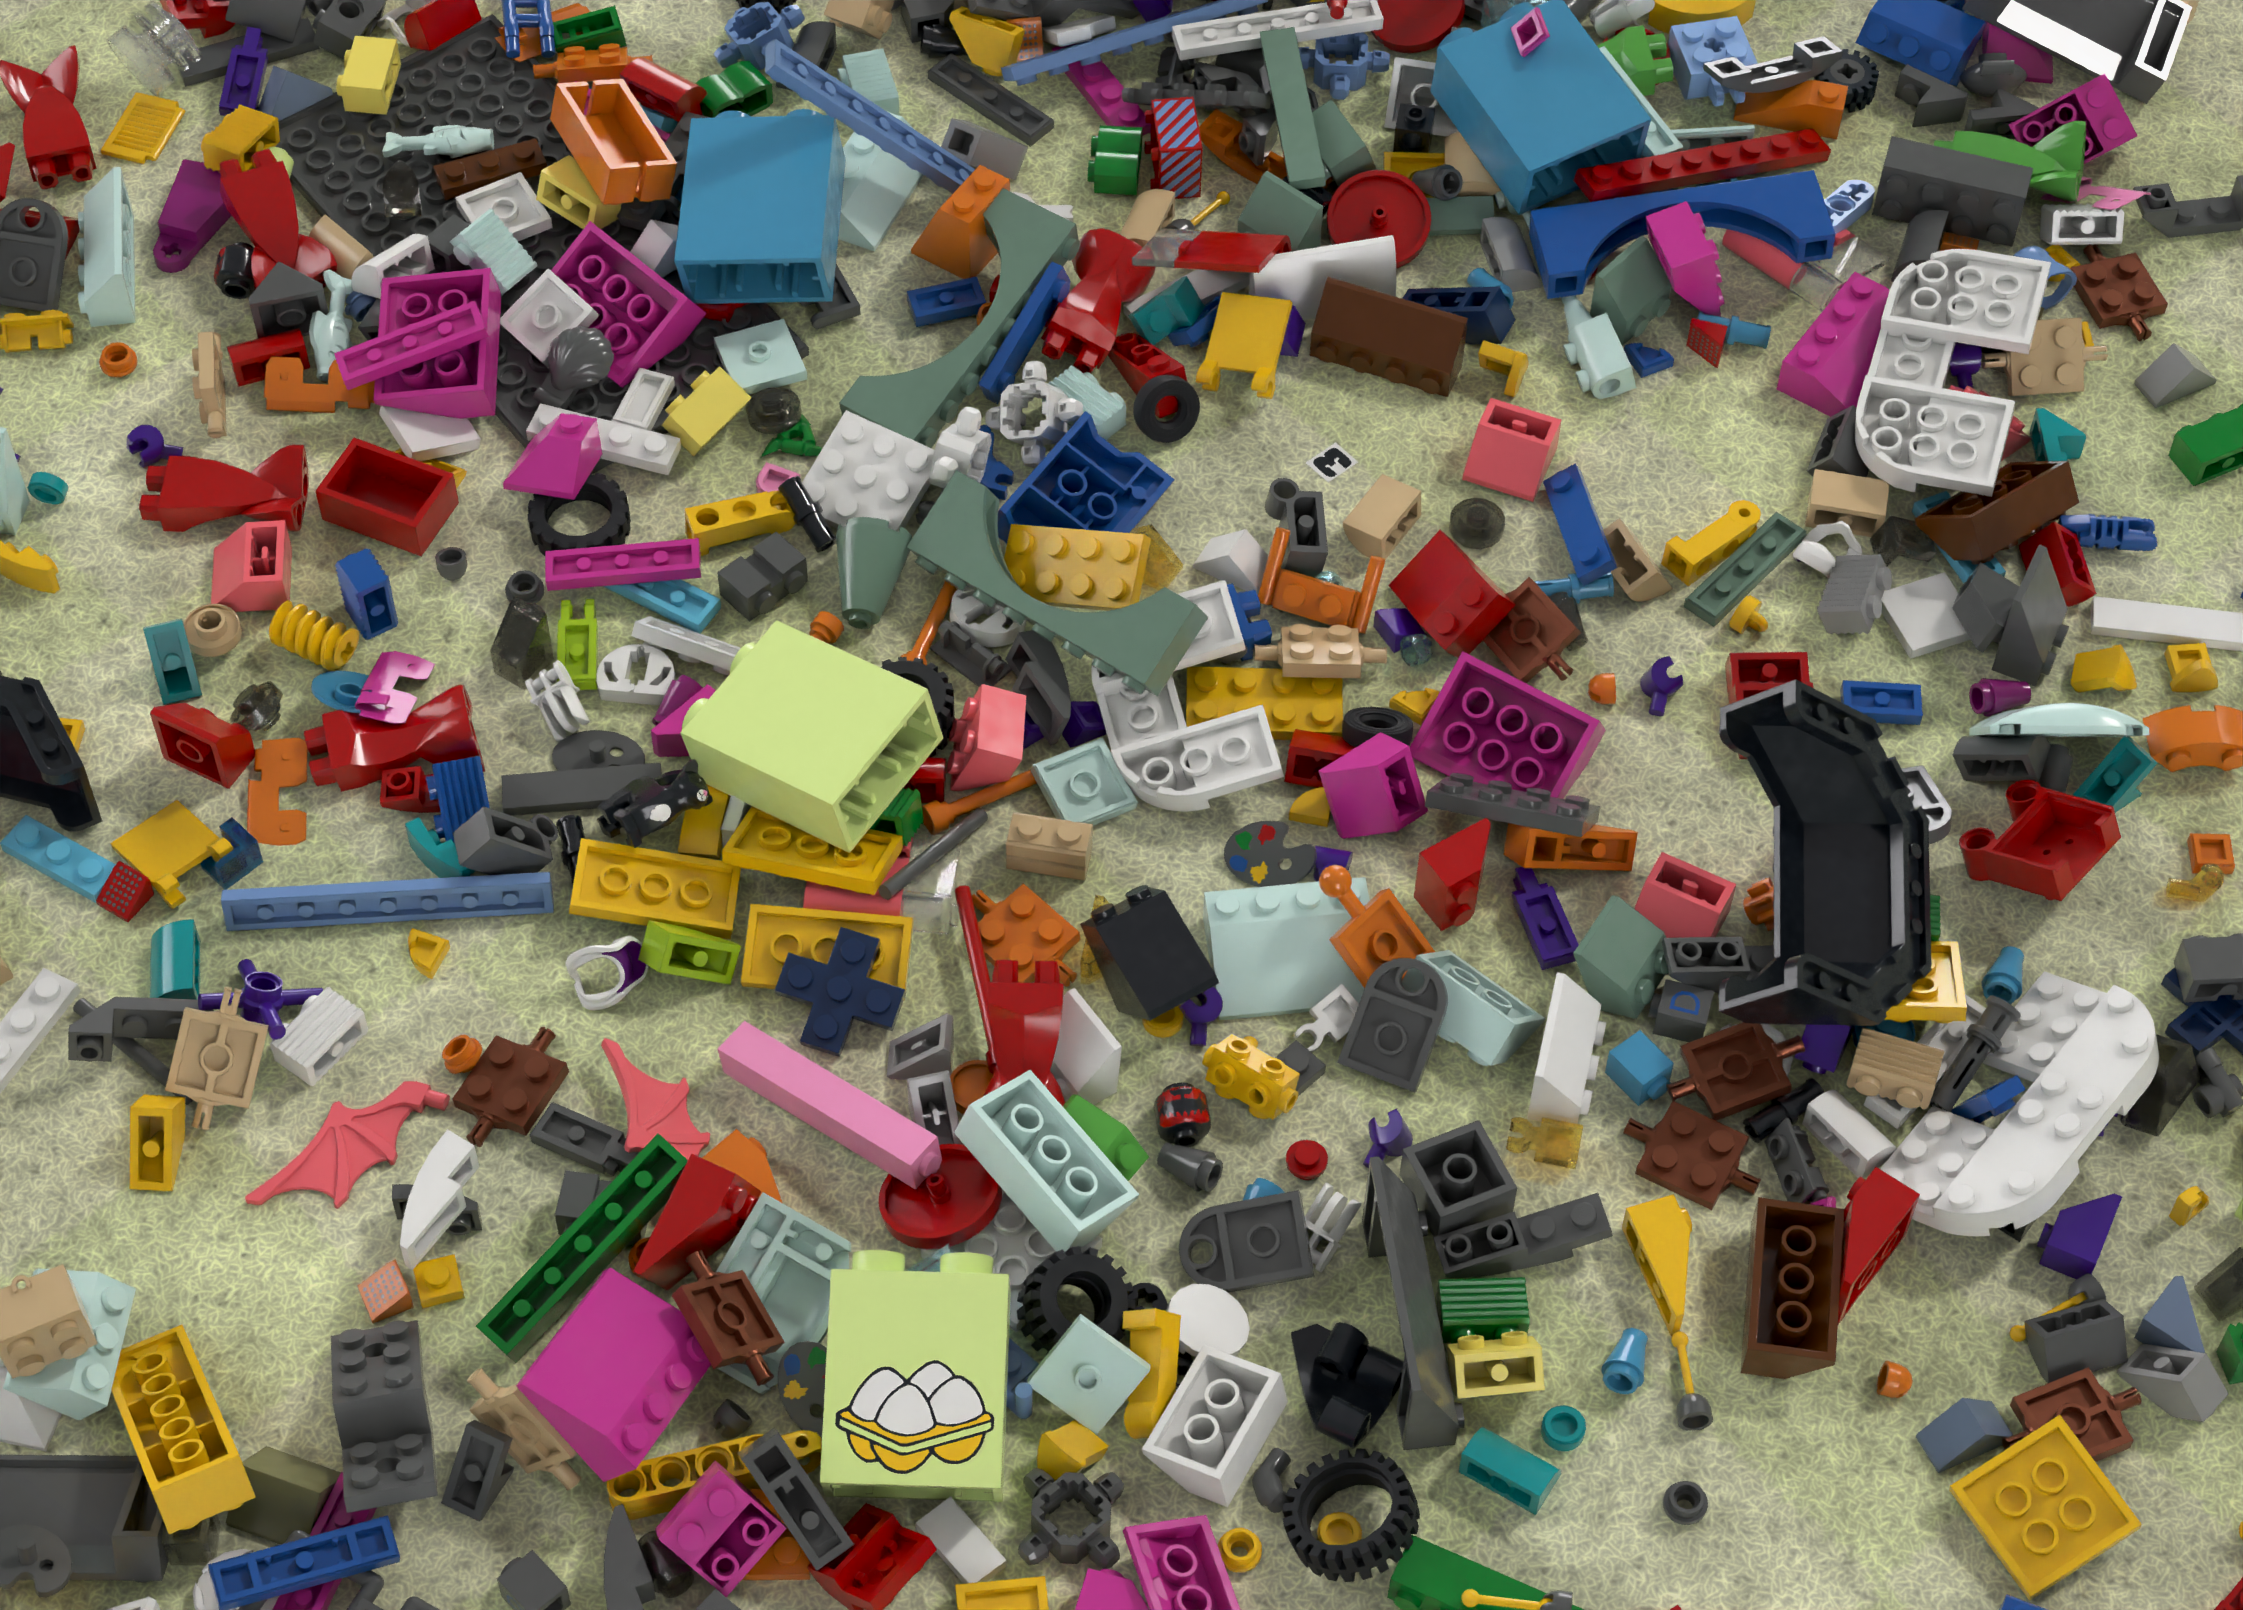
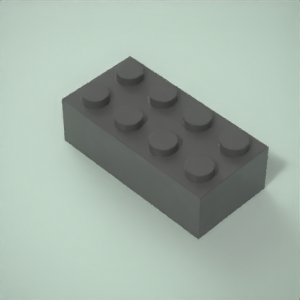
[1872,136,2033,247]

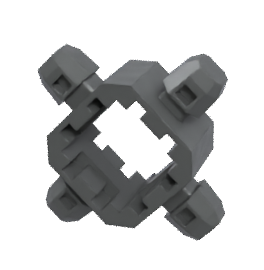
[1018,1468,1124,1569]

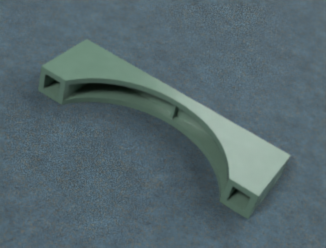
[839,188,1080,448]
[907,470,1208,697]

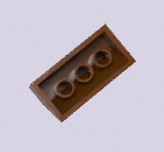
[1310,277,1468,397]
[1914,461,2079,565]
[1740,1197,1844,1379]

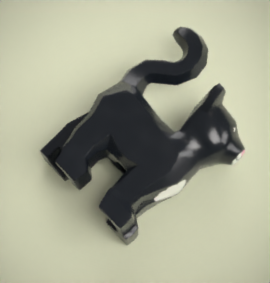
[597,759,713,848]

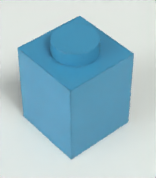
[1605,1030,1674,1106]

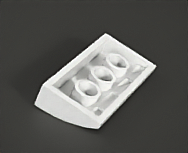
[1249,235,1396,320]

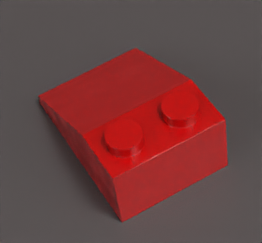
[1388,530,1516,658]
[633,1153,761,1291]
[1838,1167,1920,1325]

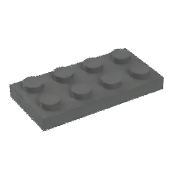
[1425,773,1600,837]

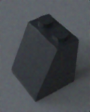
[1080,885,1219,1021]

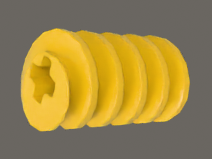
[269,600,359,671]

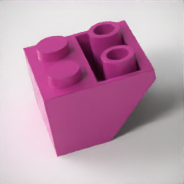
[1319,732,1428,839]
[655,1461,787,1597]

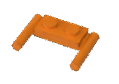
[1258,527,1385,634]

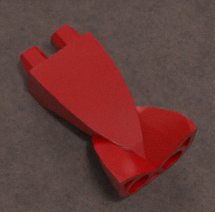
[0,45,97,190]
[219,149,337,290]
[1041,228,1156,374]
[139,445,309,532]
[304,685,485,792]
[984,960,1066,1106]

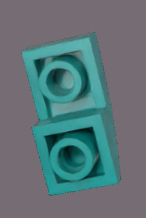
[405,817,475,878]

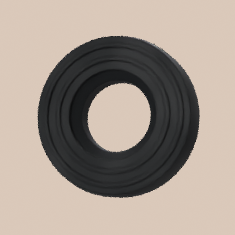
[1133,375,1200,443]
[1342,707,1413,747]

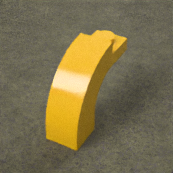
[1648,0,1756,34]

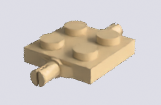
[1981,317,2108,396]
[192,331,227,438]
[1254,624,1387,679]
[165,987,269,1130]
[467,1368,581,1491]

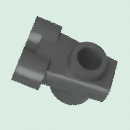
[2186,1047,2243,1118]

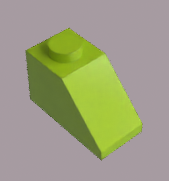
[638,920,741,985]

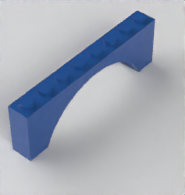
[1529,170,1836,299]

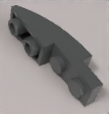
[1662,937,1774,993]
[1433,1193,1613,1278]

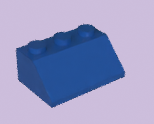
[1855,0,1987,87]

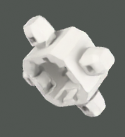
[985,361,1083,467]
[929,407,992,494]

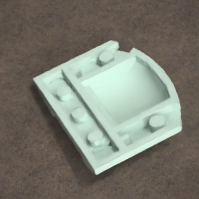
[1969,703,2149,737]
[716,1192,851,1395]

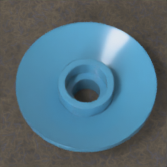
[311,671,372,713]

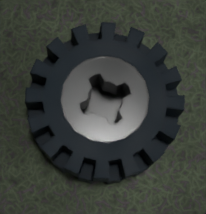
[1814,49,1879,113]

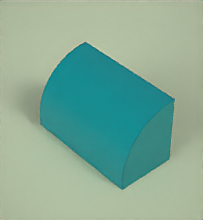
[150,919,200,1000]
[1458,1427,1562,1515]

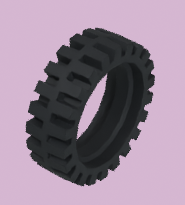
[1282,1448,1420,1582]

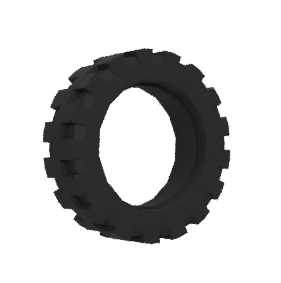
[527,473,631,556]

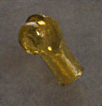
[2166,863,2224,902]

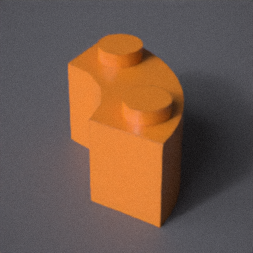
[2143,705,2243,772]

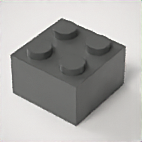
[1399,1120,1517,1237]

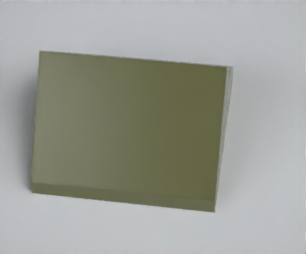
[226,1446,341,1545]

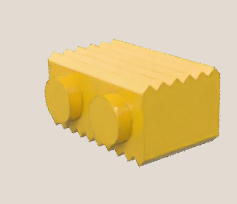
[201,104,280,173]

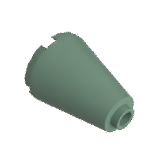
[836,517,912,629]

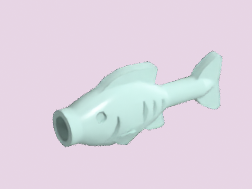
[382,125,494,158]
[309,269,353,382]

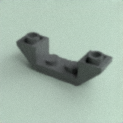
[1190,62,1278,166]
[2133,175,2243,238]
[68,997,214,1062]

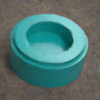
[27,472,69,505]
[1541,1405,1586,1451]

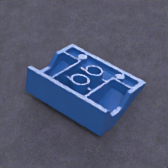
[998,411,1175,544]

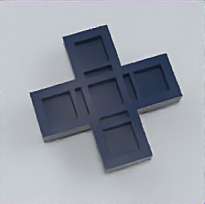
[775,927,906,1057]
[2161,968,2243,1058]

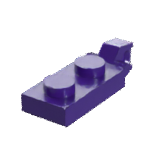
[219,27,268,116]
[1512,867,1579,970]

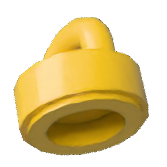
[1729,595,1768,634]

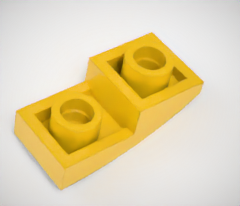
[0,540,60,594]
[678,784,731,859]

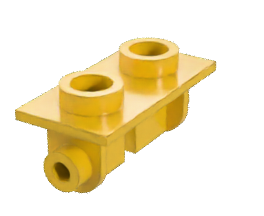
[0,310,74,353]

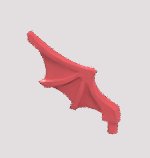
[601,1038,711,1160]
[245,1081,450,1209]

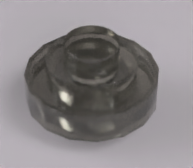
[746,387,802,434]
[1449,498,1505,549]
[230,681,283,731]

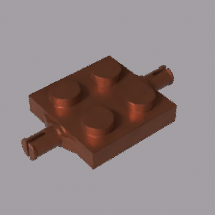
[2071,244,2168,341]
[1483,577,1581,683]
[1666,1022,1805,1121]
[452,1027,569,1147]
[1623,1101,1761,1210]
[672,1250,785,1386]
[2002,1367,2142,1462]

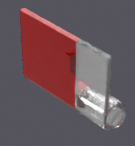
[1132,228,1291,273]

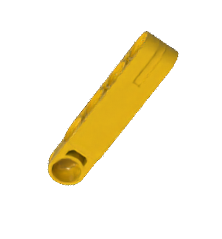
[607,1430,822,1520]

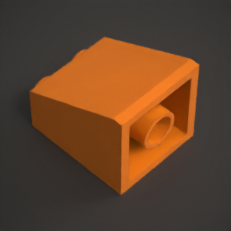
[911,165,1010,279]

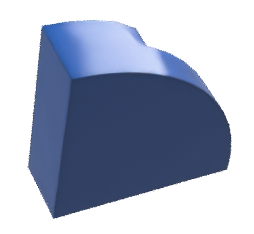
[1624,343,1674,378]

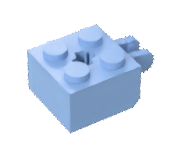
[1668,16,1758,107]

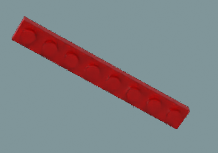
[1574,128,1831,202]

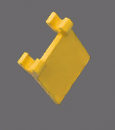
[1196,292,1293,399]
[110,800,240,909]

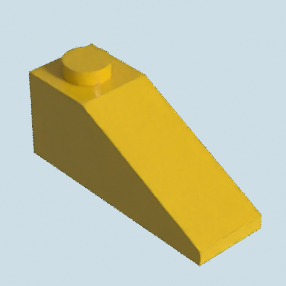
[1622,1194,1692,1336]

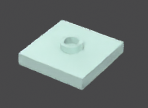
[714,319,807,395]
[1031,737,1138,826]
[1027,1314,1151,1435]

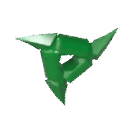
[761,407,823,458]

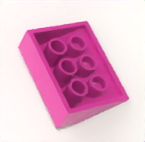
[551,221,707,388]
[374,268,502,419]
[1777,271,1890,417]
[1409,651,1606,799]
[516,1268,711,1482]

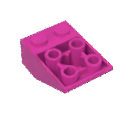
[2008,73,2138,164]
[1645,201,1725,317]

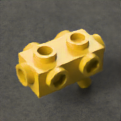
[1202,1034,1300,1120]

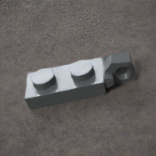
[530,1102,639,1176]

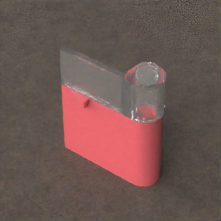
[1722,229,1890,312]
[803,833,962,934]

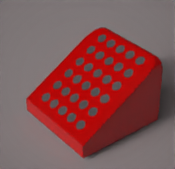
[1686,318,1728,368]
[96,861,154,922]

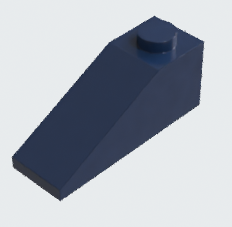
[1402,286,1516,345]

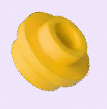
[1218,1528,1262,1573]

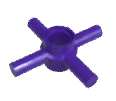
[198,959,323,1040]

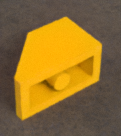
[949,6,1026,76]
[129,1094,186,1191]

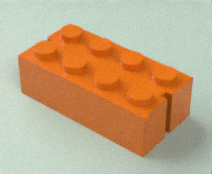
[550,79,677,205]

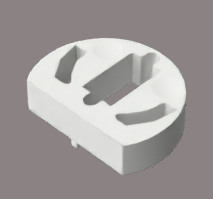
[949,586,1026,647]
[596,644,675,705]

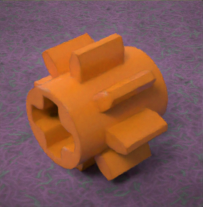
[1743,877,1774,931]

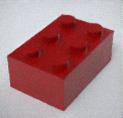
[315,437,459,557]

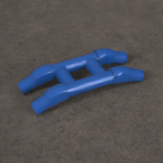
[501,0,555,58]

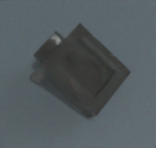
[1870,516,1937,567]

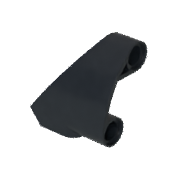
[1291,1322,1404,1449]

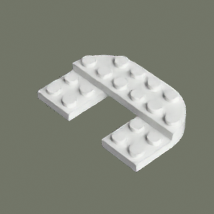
[1091,580,1284,812]

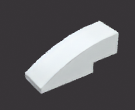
[400,1129,479,1270]

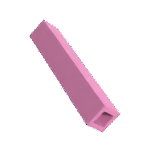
[717,1021,942,1189]

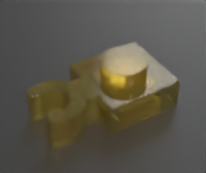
[1506,1117,1584,1169]

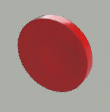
[1371,0,1465,53]
[1327,170,1431,269]
[878,1144,1002,1249]

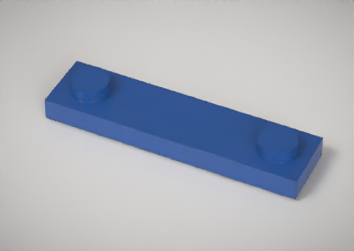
[978,262,1071,404]
[1543,463,1617,586]
[208,1515,400,1610]

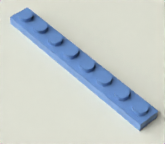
[1001,0,1268,86]
[765,39,975,194]
[221,872,554,931]

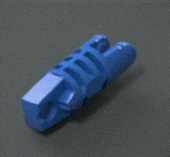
[2058,514,2157,551]

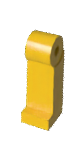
[685,491,796,556]
[1661,500,1761,586]
[1122,1308,1181,1439]

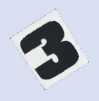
[1306,442,1358,482]

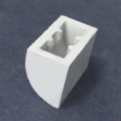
[351,234,435,299]
[1802,1090,1897,1179]

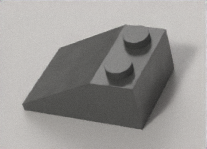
[1992,545,2069,687]

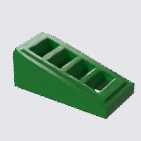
[553,5,627,53]

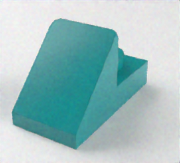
[1128,276,1205,345]
[2029,408,2086,462]
[143,618,202,705]
[2073,736,2158,813]

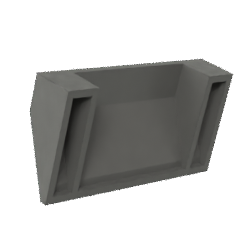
[1962,0,2192,104]
[1362,1156,1464,1450]
[0,1455,175,1583]

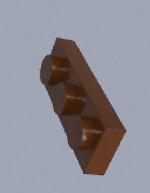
[433,138,547,200]

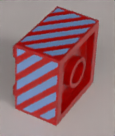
[1144,97,1203,199]

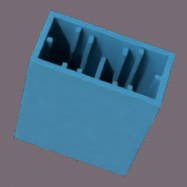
[1430,0,1651,215]
[674,109,846,304]

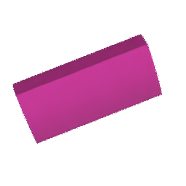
[1123,1515,1241,1610]

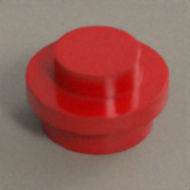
[1286,1140,1328,1180]

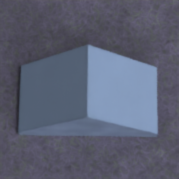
[257,66,333,121]
[2134,1276,2205,1353]
[1916,1398,2013,1473]

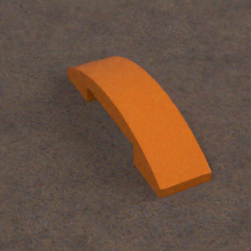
[1199,109,1333,189]

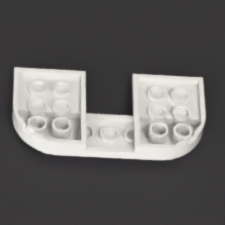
[1855,249,2051,497]
[1880,971,2159,1236]

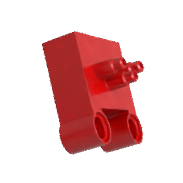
[1959,780,2121,901]

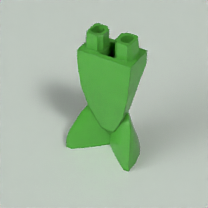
[1597,25,1674,96]
[1934,121,2086,201]

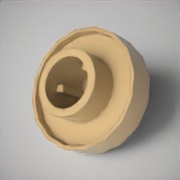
[184,604,242,657]

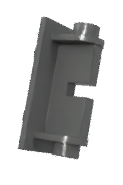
[1155,46,1196,90]
[930,620,1012,687]
[1764,1118,1829,1203]

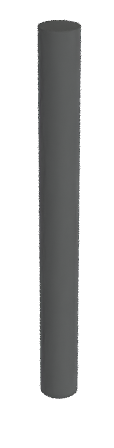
[878,808,988,900]
[73,998,193,1105]

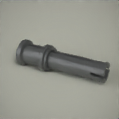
[1929,995,2021,1112]

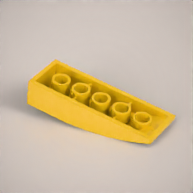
[111,1325,256,1534]

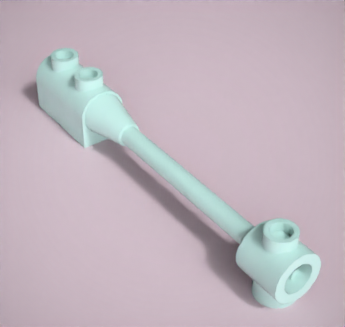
[1493,191,1636,399]

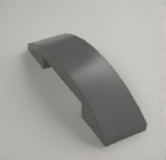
[1703,36,1843,93]

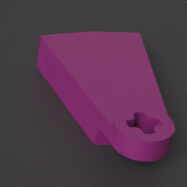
[153,159,232,273]

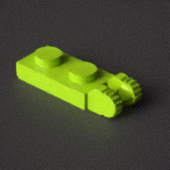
[557,599,598,690]

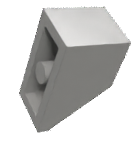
[2117,1344,2228,1422]

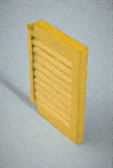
[101,92,186,164]

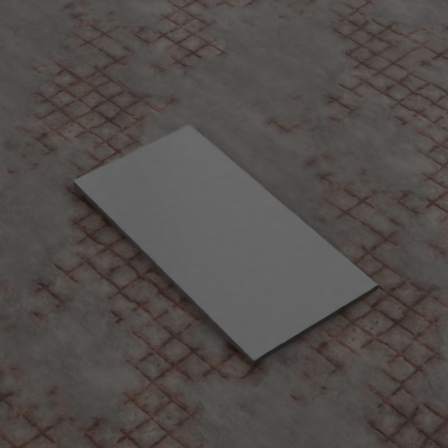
[275,14,809,474]

